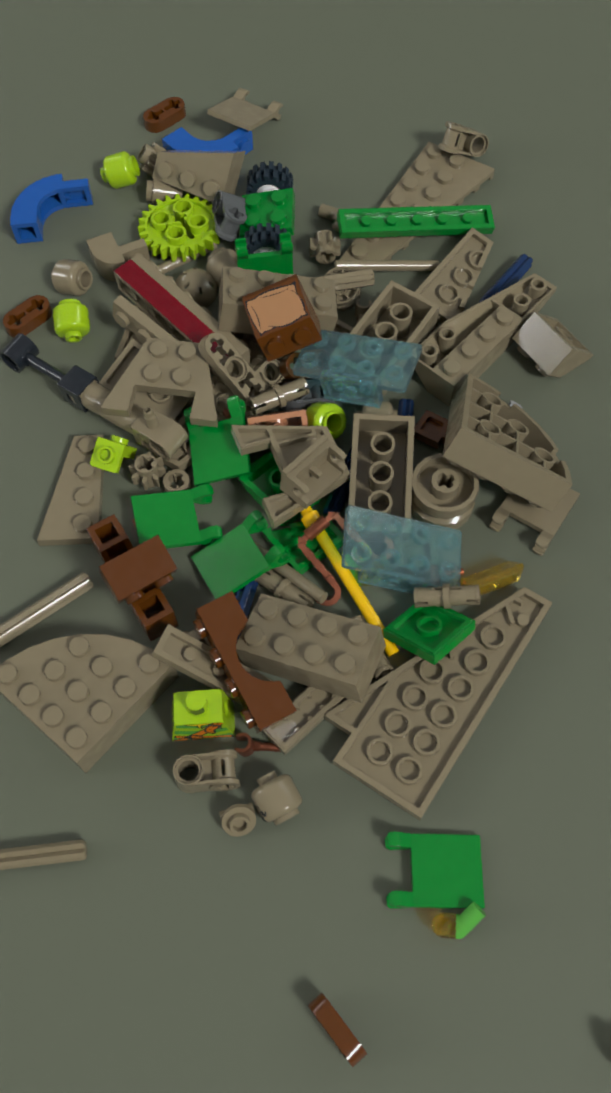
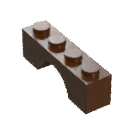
[86,514,179,641]
[193,591,297,733]

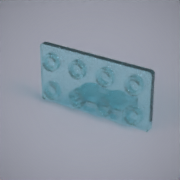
[292,330,422,408]
[341,505,462,594]

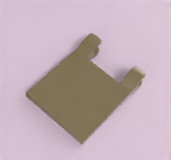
[207,88,283,131]
[489,489,580,556]

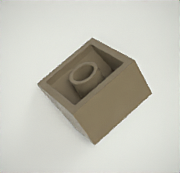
[512,312,593,378]

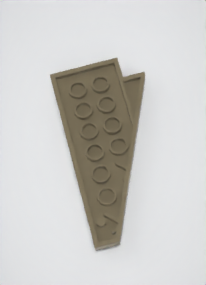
[325,587,552,821]

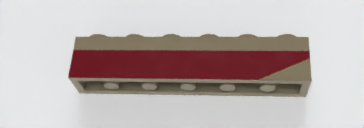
[114,253,251,386]

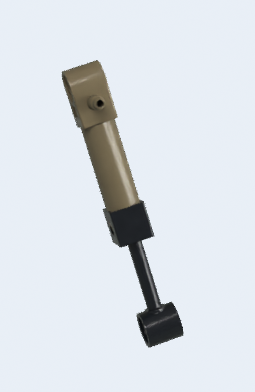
[0,333,188,460]

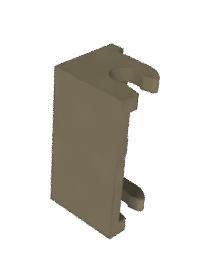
[280,434,347,509]

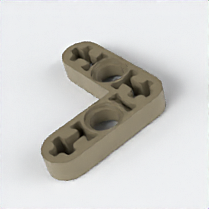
[199,332,302,406]

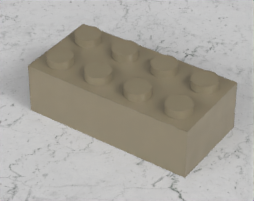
[218,266,338,343]
[329,280,440,402]
[346,413,415,543]
[236,593,386,703]

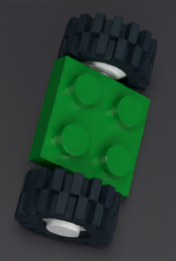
[240,161,295,254]

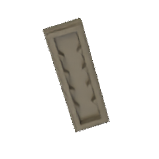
[262,686,346,755]

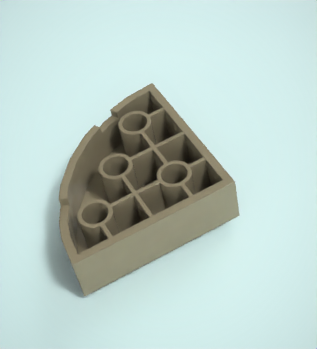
[442,373,572,512]
[0,634,179,774]

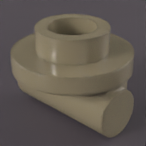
[219,802,256,837]

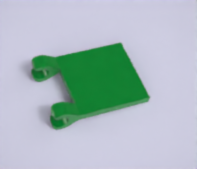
[235,232,293,274]
[184,395,252,487]
[131,484,223,549]
[191,510,290,599]
[385,832,485,909]

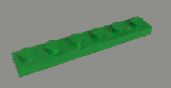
[337,205,495,239]

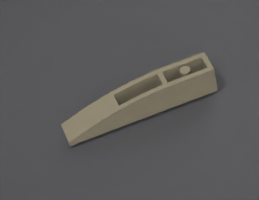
[408,273,557,407]

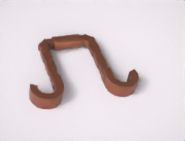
[297,511,393,606]

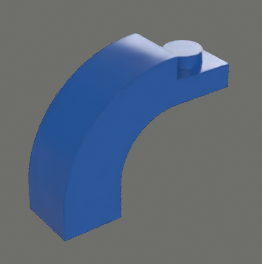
[162,127,253,155]
[10,174,93,244]

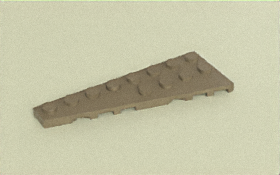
[333,142,495,274]

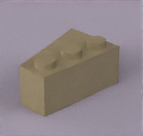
[152,150,246,202]

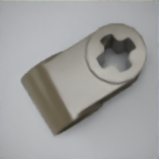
[438,121,489,157]
[173,749,240,793]

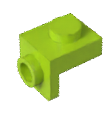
[90,435,137,473]

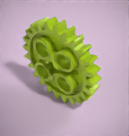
[138,193,220,262]

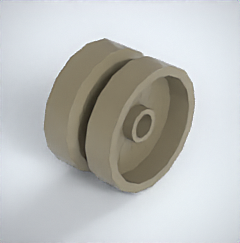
[411,453,479,532]

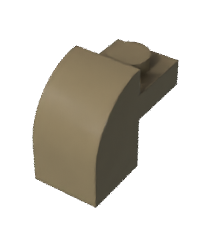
[86,232,150,282]

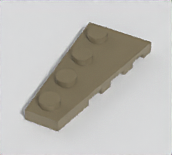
[415,227,494,324]
[37,435,104,546]

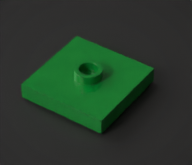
[383,604,475,665]

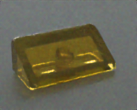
[454,561,524,596]

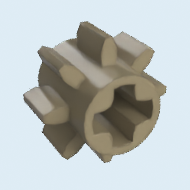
[137,142,166,176]
[309,230,341,264]
[128,451,166,490]

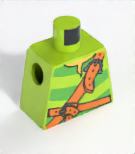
[172,689,236,741]

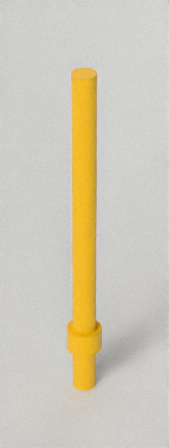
[300,506,399,657]

